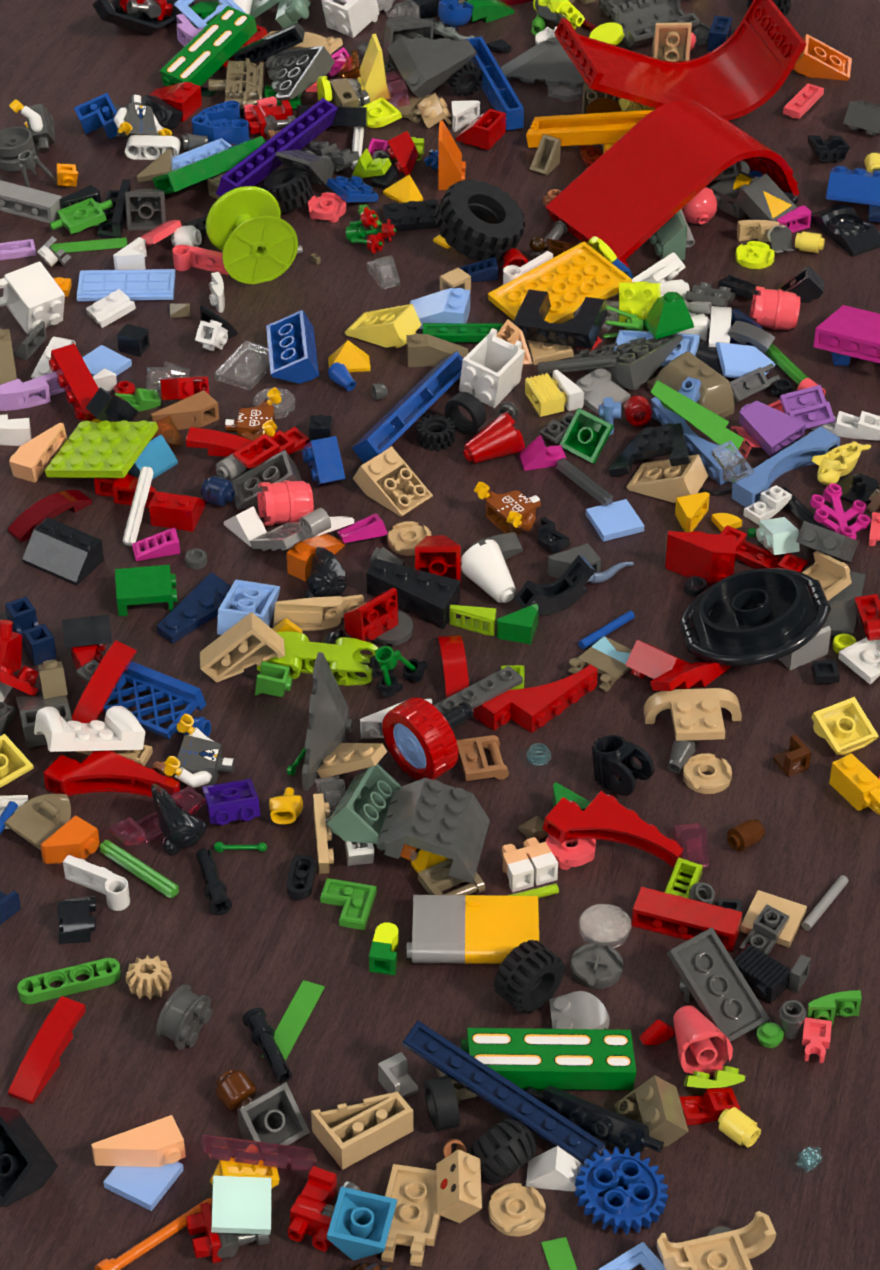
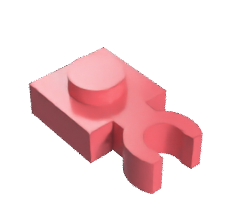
[802,1018,832,1063]

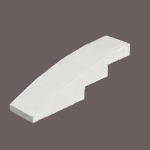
[811,411,880,440]

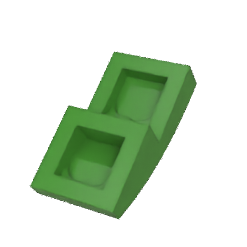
[115,388,161,412]

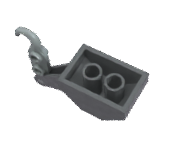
[382,16,475,63]

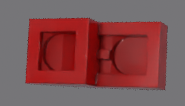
[679,1087,740,1125]

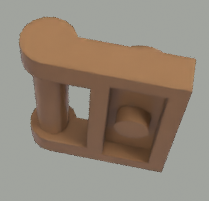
[456,735,509,781]

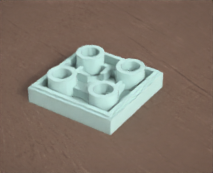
[211,1176,271,1235]

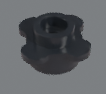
[771,379,794,397]

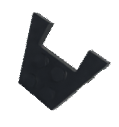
[609,423,691,477]

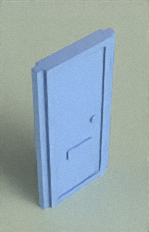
[77,269,176,301]

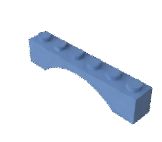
[651,397,742,485]
[732,427,840,507]

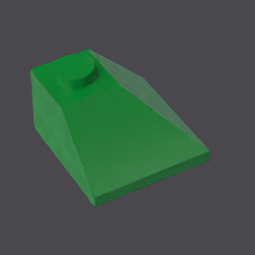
[643,292,694,339]
[559,408,614,464]

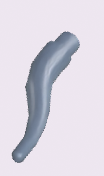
[587,562,634,584]

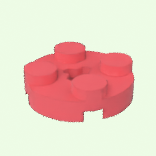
[308,192,346,223]
[546,834,596,870]

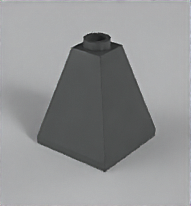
[125,188,166,230]

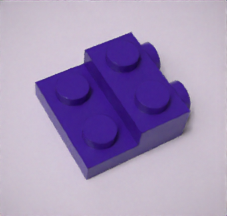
[202,779,260,825]

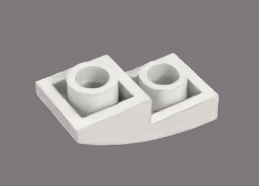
[209,272,225,313]
[743,485,792,525]

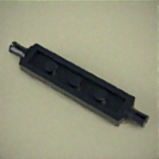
[527,1085,664,1154]

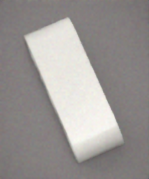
[125,135,181,160]

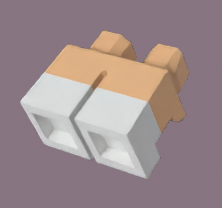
[502,837,558,893]

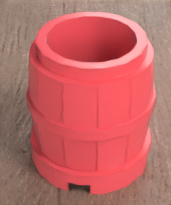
[750,286,800,330]
[257,480,314,527]

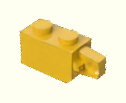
[829,753,880,815]

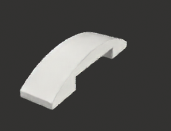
[709,306,732,347]

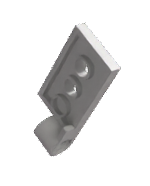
[250,508,331,551]

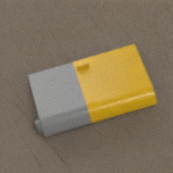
[407,895,539,964]

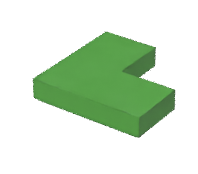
[320,878,377,930]

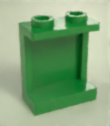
[115,565,178,616]

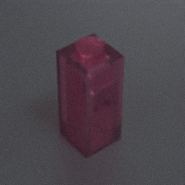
[385,70,410,108]

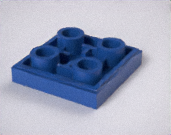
[326,176,379,202]

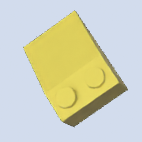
[357,34,389,102]
[345,304,421,348]

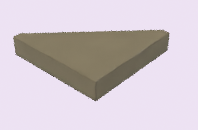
[137,149,173,183]

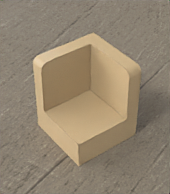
[440,268,471,293]

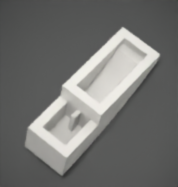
[0,414,32,446]

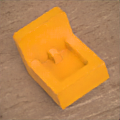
[56,163,78,187]

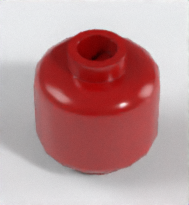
[623,396,652,427]

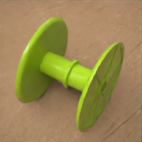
[206,186,298,284]

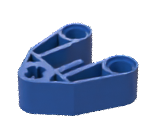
[192,100,249,144]

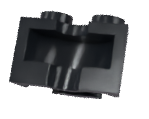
[807,135,850,163]
[57,896,96,944]

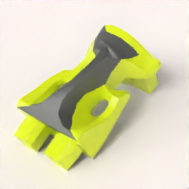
[533,0,585,29]

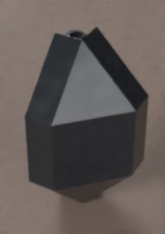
[92,0,195,35]

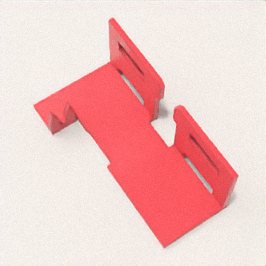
[730,426,762,459]

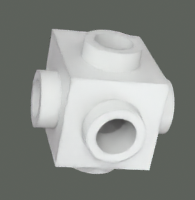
[195,320,228,351]

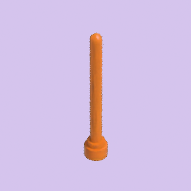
[95,1198,212,1270]

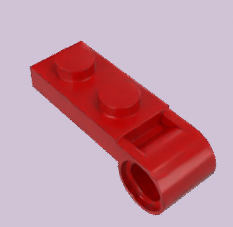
[854,594,880,641]

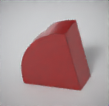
[639,1020,675,1046]

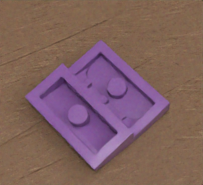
[779,385,835,430]

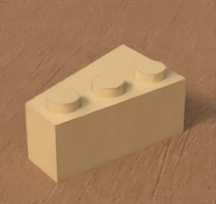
[200,612,285,682]
[311,1092,413,1170]

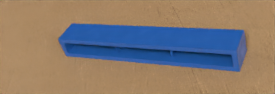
[467,37,524,130]
[352,351,463,463]

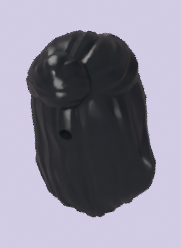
[304,547,347,598]
[151,784,206,855]

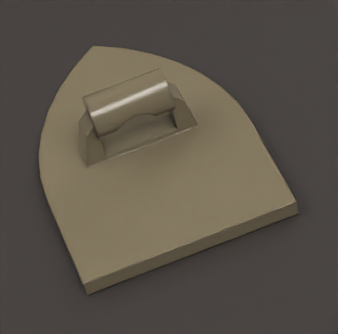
[4,794,71,850]

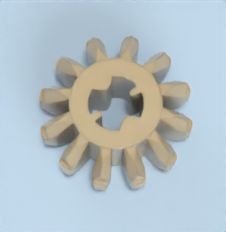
[126,955,172,1000]

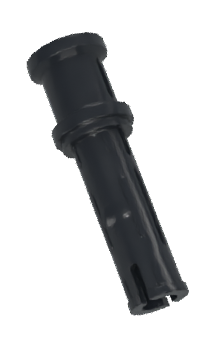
[196,848,232,915]
[242,1007,292,1083]

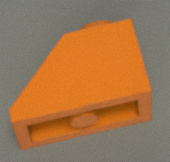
[40,815,100,864]

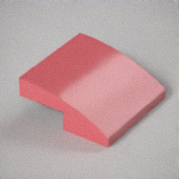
[141,220,182,248]

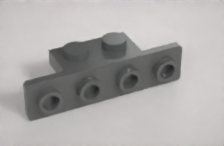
[434,666,523,714]

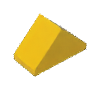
[675,492,710,532]

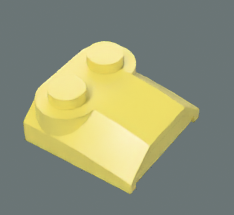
[811,697,879,755]

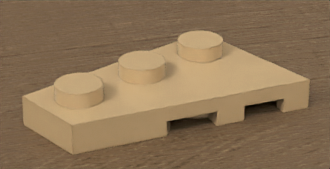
[317,743,387,779]
[313,793,334,874]

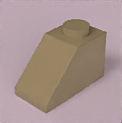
[38,660,68,699]

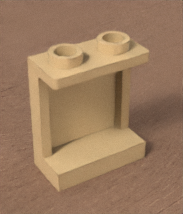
[802,550,852,601]

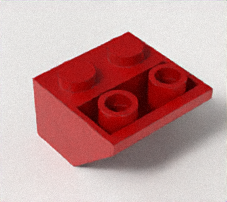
[456,109,506,150]
[344,588,398,642]

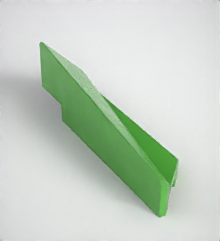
[651,380,744,453]

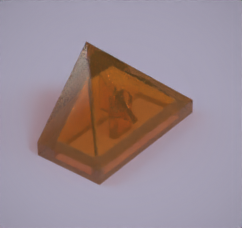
[337,50,359,79]
[152,415,183,445]

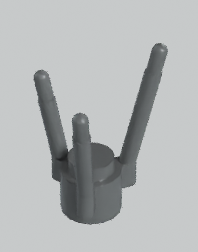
[18,150,57,188]

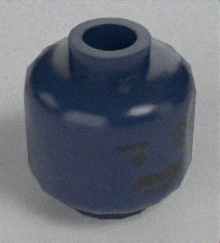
[201,475,235,507]

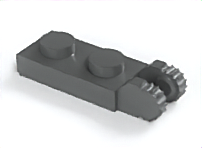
[730,364,780,404]

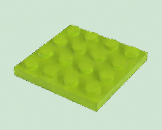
[45,420,158,478]

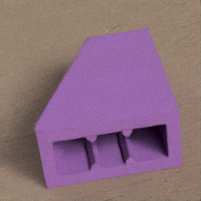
[739,400,806,458]

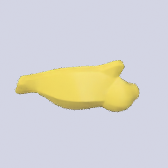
[812,441,871,486]

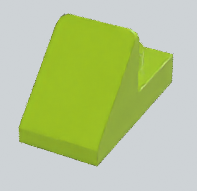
[352,148,391,178]

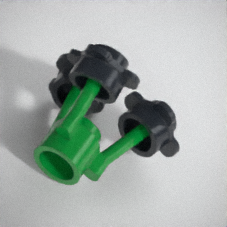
[370,646,428,698]

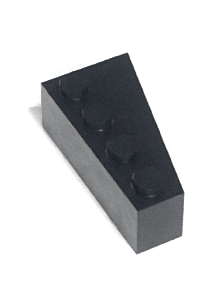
[367,559,461,630]

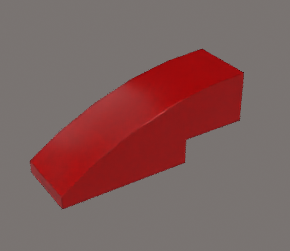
[94,474,156,508]

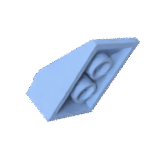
[410,288,470,329]
[217,580,280,635]

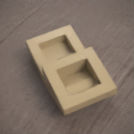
[737,220,780,243]

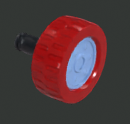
[382,697,474,781]

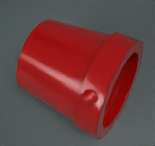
[502,248,529,268]

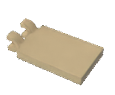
[381,1164,441,1267]

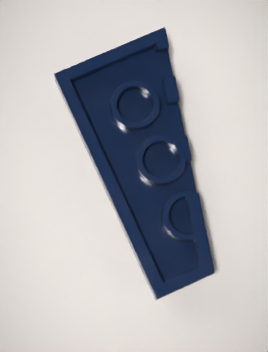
[157,572,232,644]

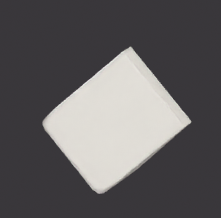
[93,368,117,392]

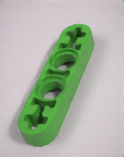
[18,958,121,1004]

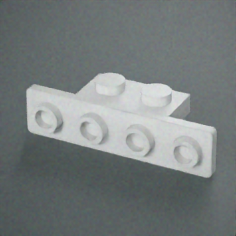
[632,252,686,283]

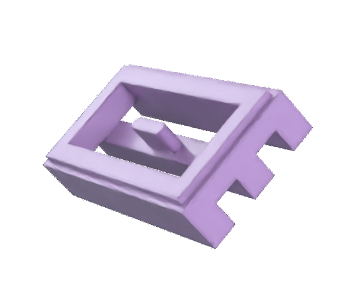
[0,239,36,260]

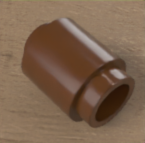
[727,819,765,852]

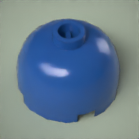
[438,0,473,29]

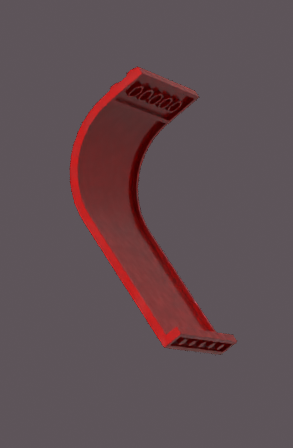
[554,0,807,121]
[545,100,800,268]

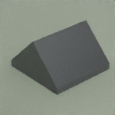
[237,1082,310,1160]

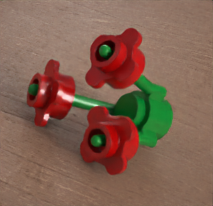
[346,207,396,254]

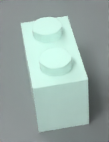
[756,517,800,555]

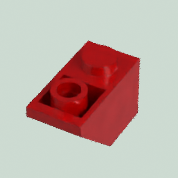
[387,131,419,177]
[160,377,209,400]

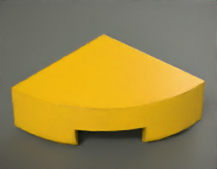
[711,513,742,532]
[272,618,302,633]

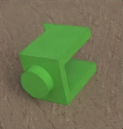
[255,661,293,697]

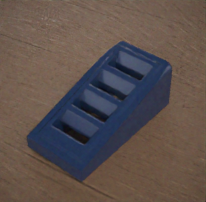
[458,257,498,282]

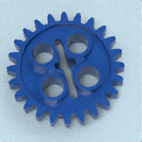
[574,1147,668,1235]

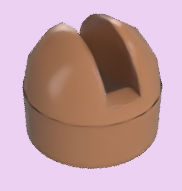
[443,1139,466,1158]

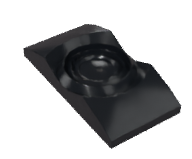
[811,205,880,257]

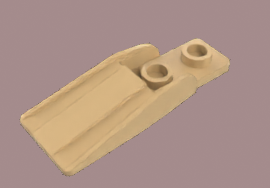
[273,594,364,631]

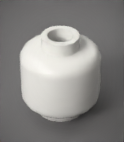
[171,225,202,247]

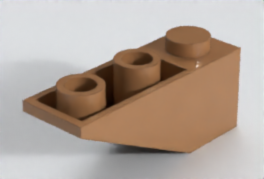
[151,390,219,432]

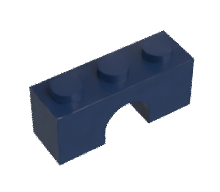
[5,596,57,666]

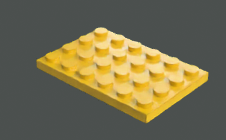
[488,242,632,324]

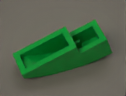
[462,0,515,23]

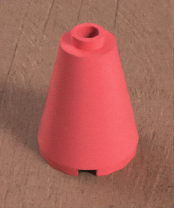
[673,1006,733,1077]

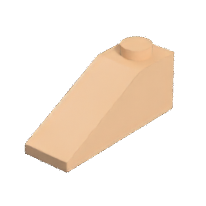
[9,423,67,483]
[91,1115,186,1167]

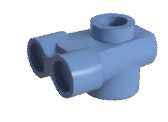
[679,377,701,403]
[599,397,621,435]

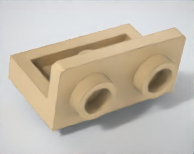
[417,93,452,129]

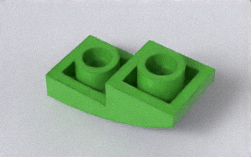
[806,990,862,1025]

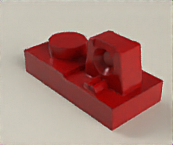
[0,664,38,697]

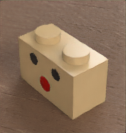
[436,1149,482,1223]

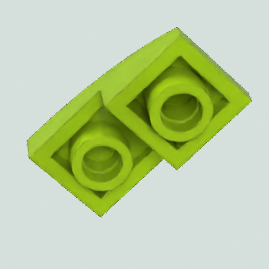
[684,1066,745,1088]

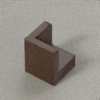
[773,735,811,777]

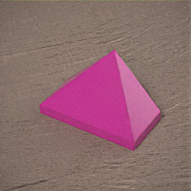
[328,47,354,78]

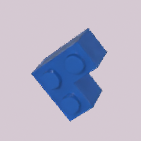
[74,93,118,139]
[302,436,346,486]

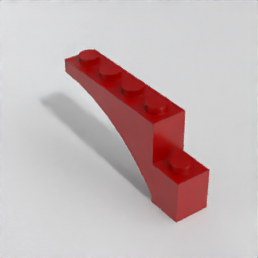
[473,664,598,733]
[43,750,181,804]
[542,791,684,867]

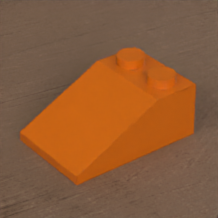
[794,34,852,81]
[438,121,466,190]

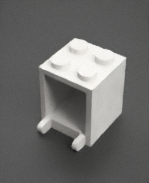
[321,0,380,38]
[0,261,65,335]
[459,328,525,408]

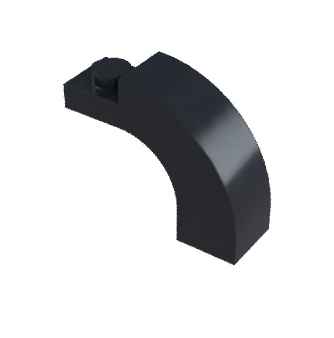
[514,555,596,616]

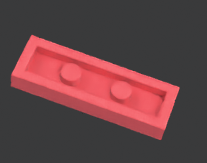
[783,83,824,119]

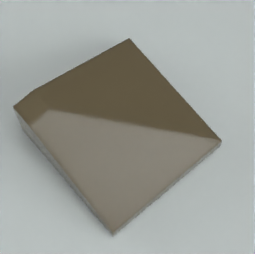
[170,302,191,318]
[518,816,549,841]

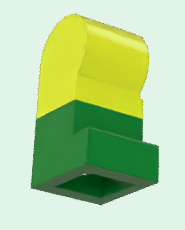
[369,923,399,975]

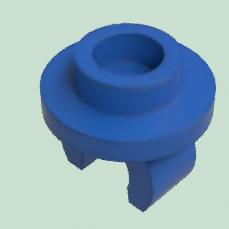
[424,150,438,170]

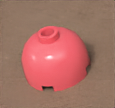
[682,187,717,225]

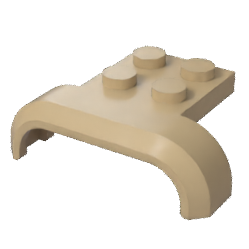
[644,688,742,741]
[657,1211,776,1270]

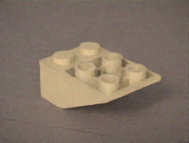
[353,447,433,517]

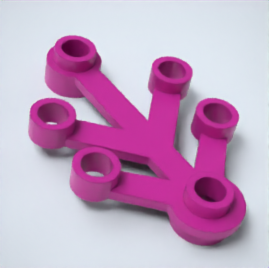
[810,483,871,540]

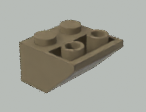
[614,1075,689,1149]

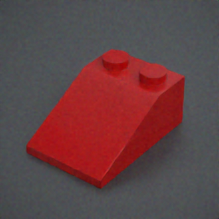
[149,82,202,122]
[665,531,736,586]

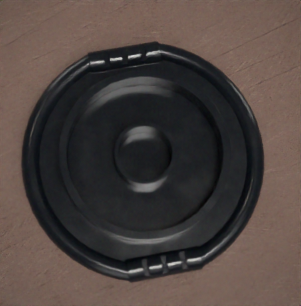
[679,568,831,666]

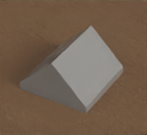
[779,626,831,670]

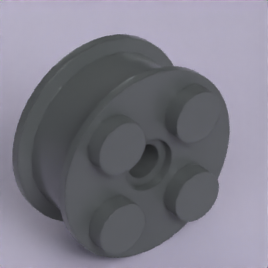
[155,984,213,1050]

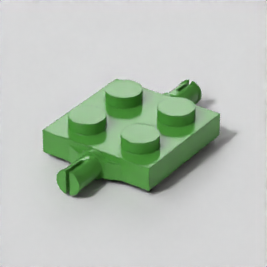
[49,197,113,234]

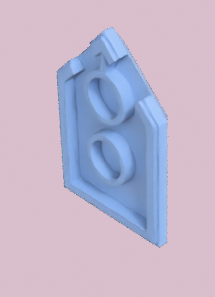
[716,342,776,378]

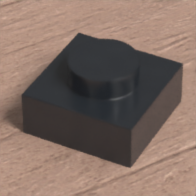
[811,659,840,684]

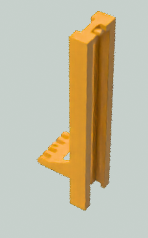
[526,110,653,148]

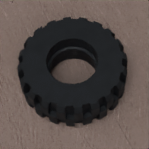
[435,179,525,261]

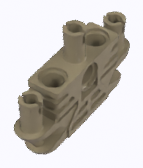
[208,58,264,111]

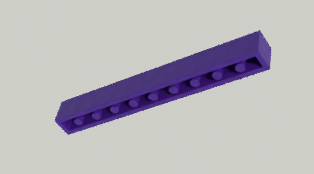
[216,98,338,197]

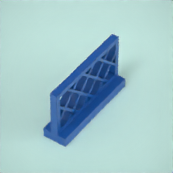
[103,662,207,739]

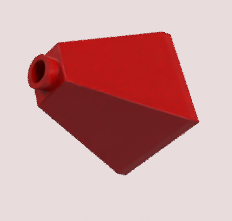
[415,535,461,588]

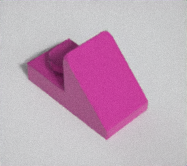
[519,435,566,471]

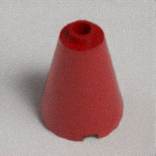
[463,412,525,464]

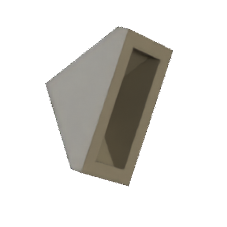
[530,134,561,175]

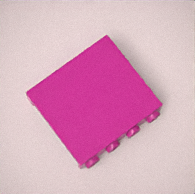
[813,305,880,363]

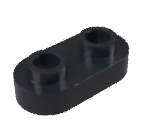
[286,855,316,900]

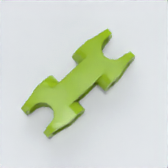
[257,631,378,686]

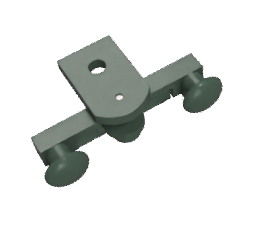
[250,0,310,29]

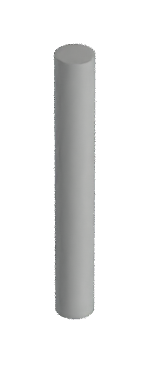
[801,875,849,931]

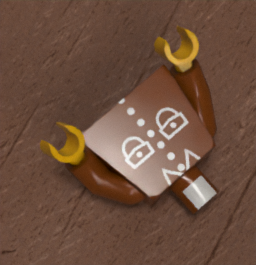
[225,387,281,441]
[474,482,541,535]

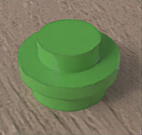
[756,1022,784,1048]

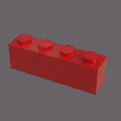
[49,343,99,422]
[632,887,742,952]

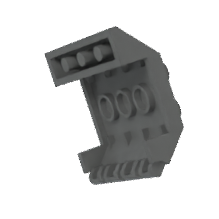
[611,0,701,48]
[376,778,490,884]

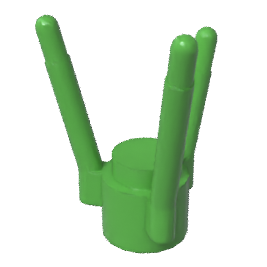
[603,305,644,338]

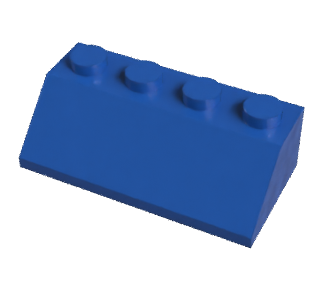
[826,166,880,206]
[266,310,319,384]

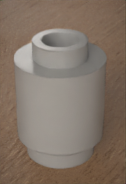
[216,454,247,480]

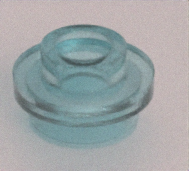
[527,743,551,766]
[796,1146,824,1172]

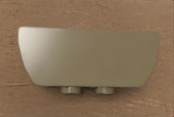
[647,351,734,418]

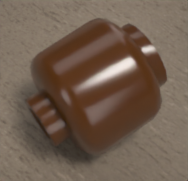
[215,1069,257,1111]

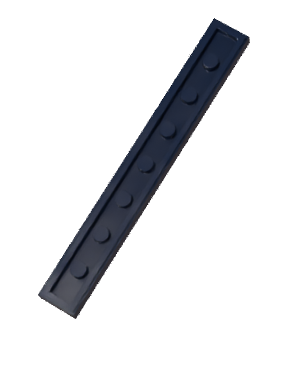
[402,1020,606,1164]

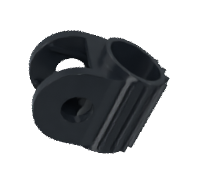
[592,735,655,796]

